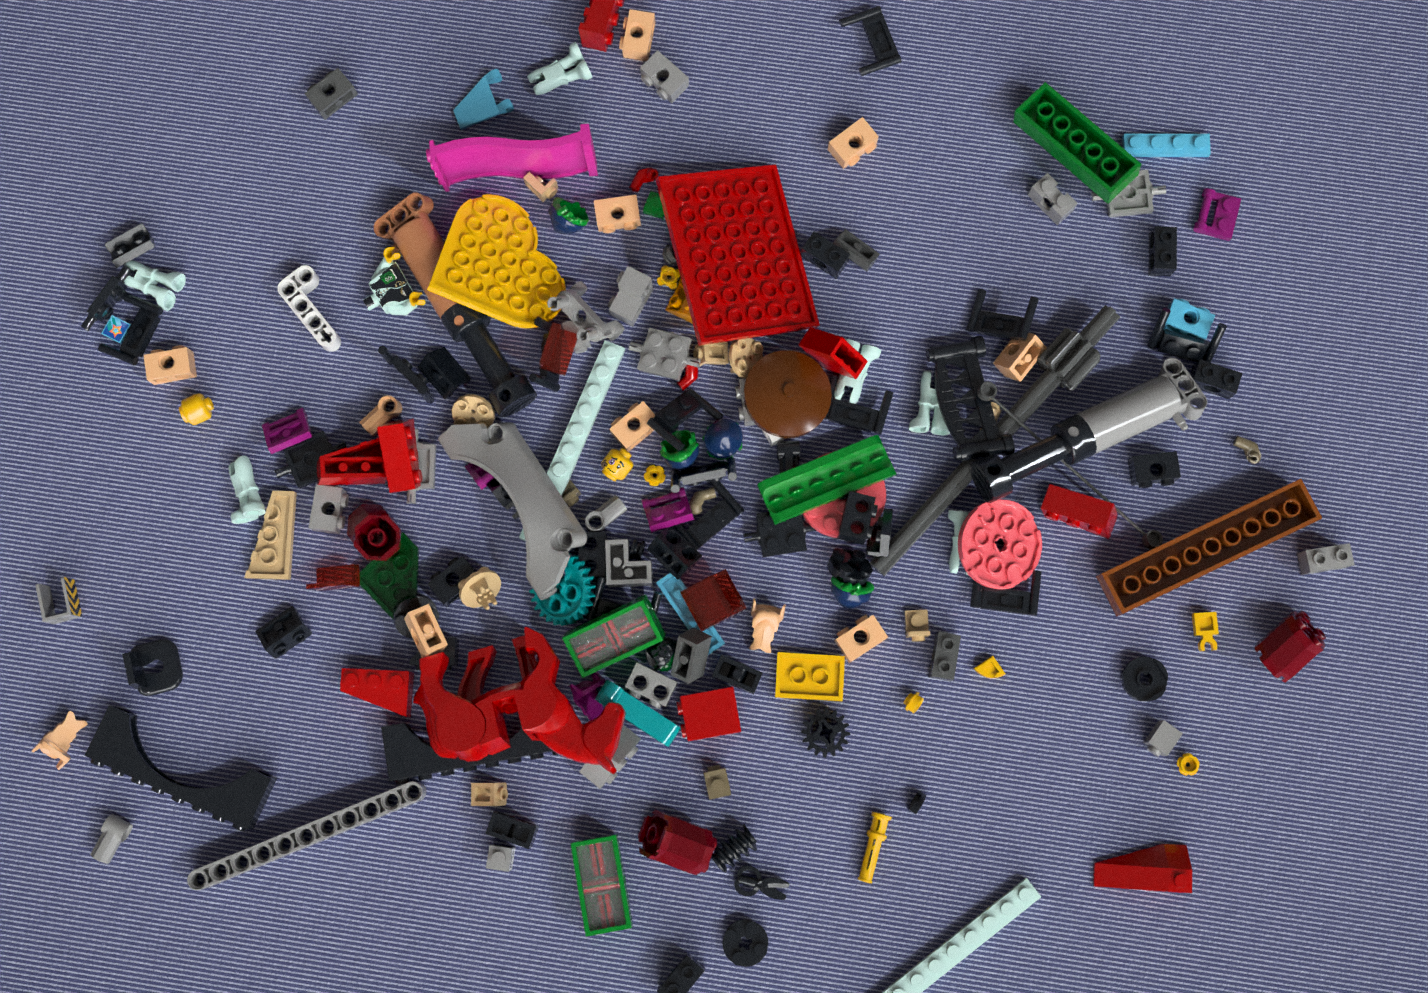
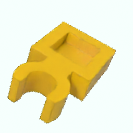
[1192,612,1219,652]

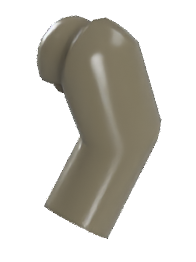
[1233,435,1261,464]
[689,487,716,515]

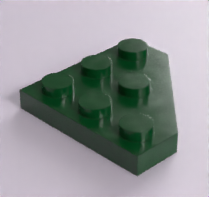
[354,532,419,619]

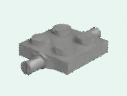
[1091,170,1166,217]
[629,328,701,381]
[406,429,436,504]

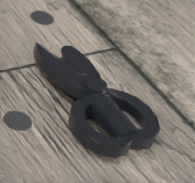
[734,865,789,900]

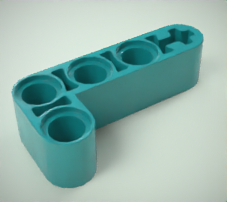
[595,679,681,747]

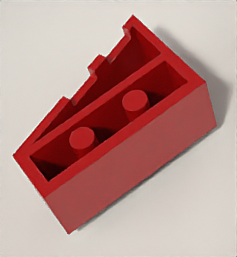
[377,418,422,493]
[317,438,387,485]
[1041,484,1118,539]
[340,668,414,718]

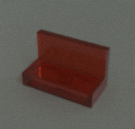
[539,322,578,376]
[306,564,360,591]

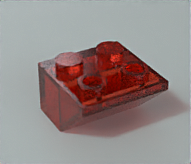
[680,569,747,632]

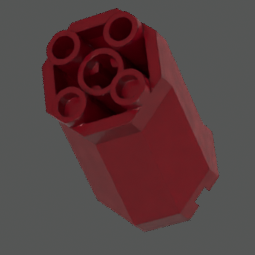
[347,504,401,561]
[1254,610,1326,683]
[638,809,717,875]

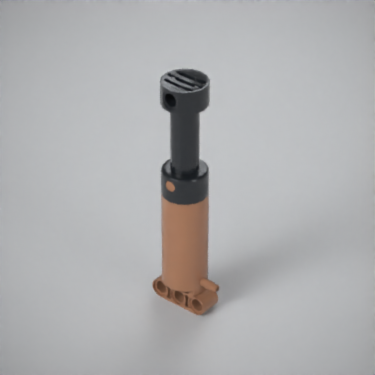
[374,192,537,418]

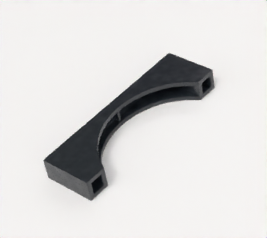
[85,705,277,832]
[381,723,559,785]

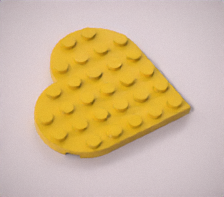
[427,194,566,328]

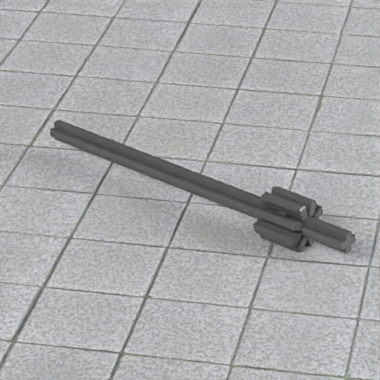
[870,305,1120,576]

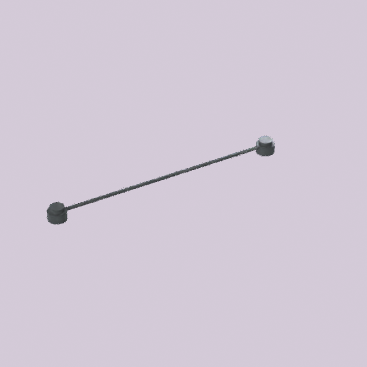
[977,381,1163,549]

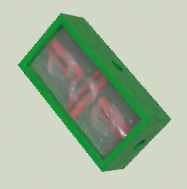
[562,594,666,678]
[570,834,633,937]

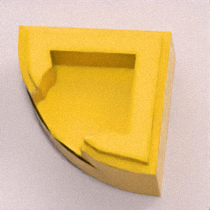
[973,655,1005,678]

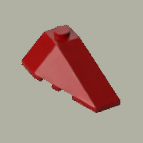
[1093,844,1192,893]

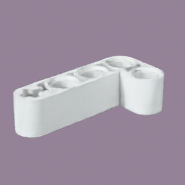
[278,265,341,352]

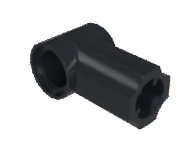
[777,441,800,473]

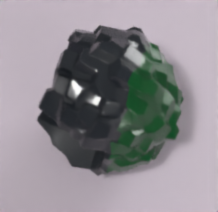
[646,637,677,672]

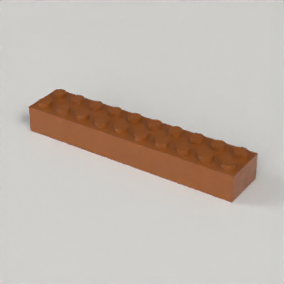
[1096,479,1322,617]

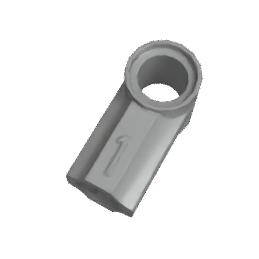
[585,495,627,532]
[90,814,133,864]

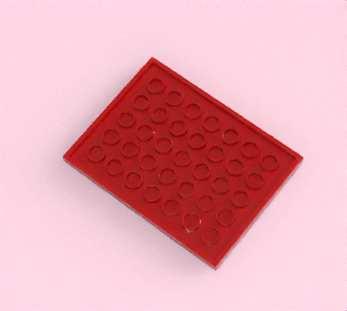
[656,164,820,346]

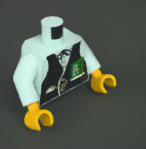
[363,247,425,315]

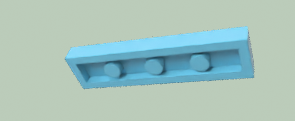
[1122,134,1211,157]
[656,573,725,655]

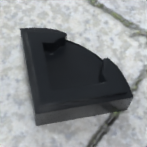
[907,791,926,814]

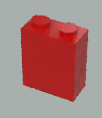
[798,327,868,379]
[677,687,741,742]

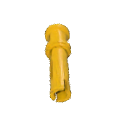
[858,811,892,883]

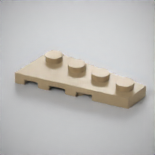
[244,491,297,580]

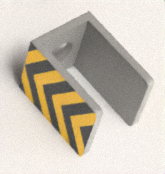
[35,577,82,624]

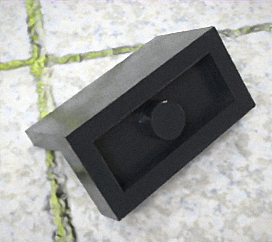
[418,347,471,399]

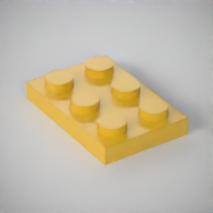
[775,652,845,702]

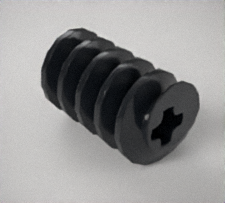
[711,824,757,873]

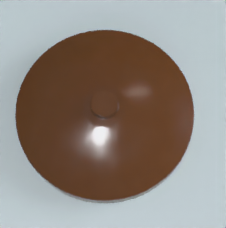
[743,350,832,438]

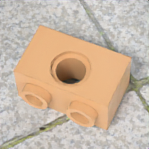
[619,9,656,61]
[828,117,878,169]
[594,195,641,233]
[993,333,1047,382]
[144,345,197,385]
[610,401,655,452]
[404,604,448,658]
[835,615,888,663]

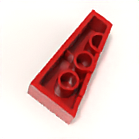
[578,0,625,52]

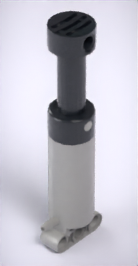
[970,358,1207,503]

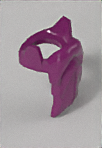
[569,671,606,720]

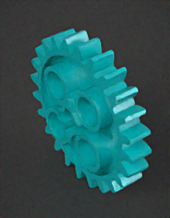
[529,553,596,626]

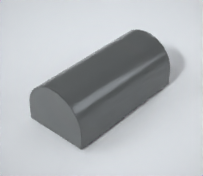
[833,229,880,272]

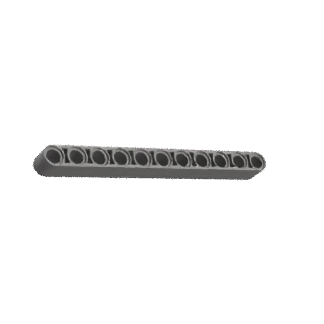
[187,781,427,890]

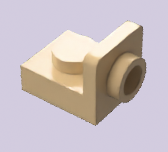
[523,172,558,202]
[693,342,729,367]
[904,610,930,642]
[471,783,508,806]

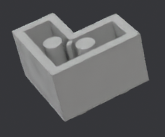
[608,266,653,327]
[605,539,653,588]
[579,724,641,789]

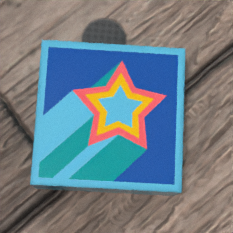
[101,315,131,345]

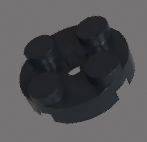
[827,548,873,586]
[393,594,439,638]
[1121,656,1168,702]
[722,919,768,967]

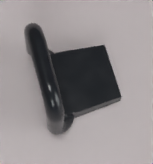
[122,638,183,696]

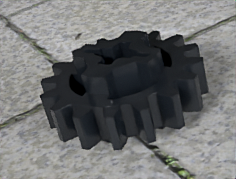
[801,708,850,758]

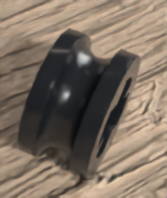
[630,539,645,560]

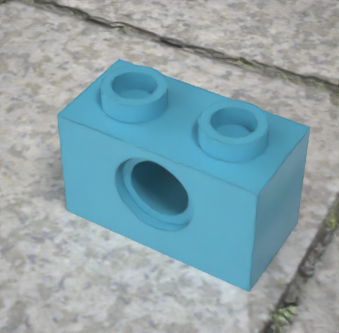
[1164,298,1215,340]

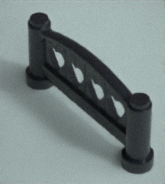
[926,336,1015,461]

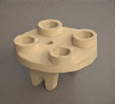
[729,338,763,379]
[452,394,495,428]
[458,567,501,610]

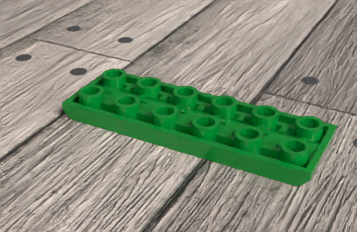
[757,435,897,525]

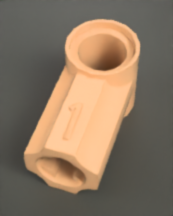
[359,395,402,436]

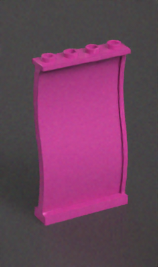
[426,124,598,192]

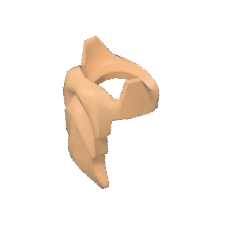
[749,598,786,653]
[32,711,88,770]

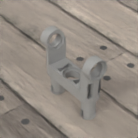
[547,281,625,343]

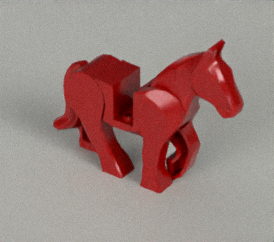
[413,627,626,774]

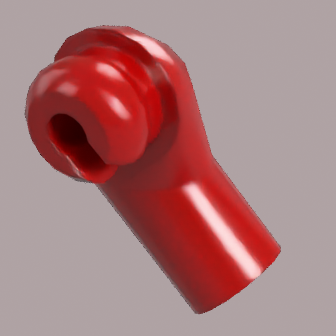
[629,167,659,193]
[676,365,698,391]

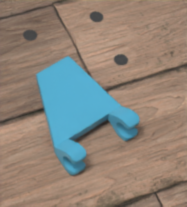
[453,69,514,130]

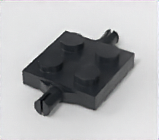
[81,266,132,331]
[274,431,348,489]
[743,512,817,557]

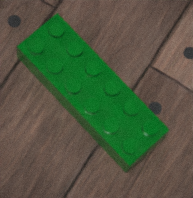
[1013,82,1142,204]

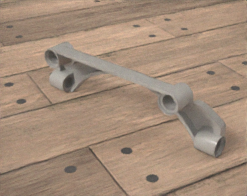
[438,422,587,600]

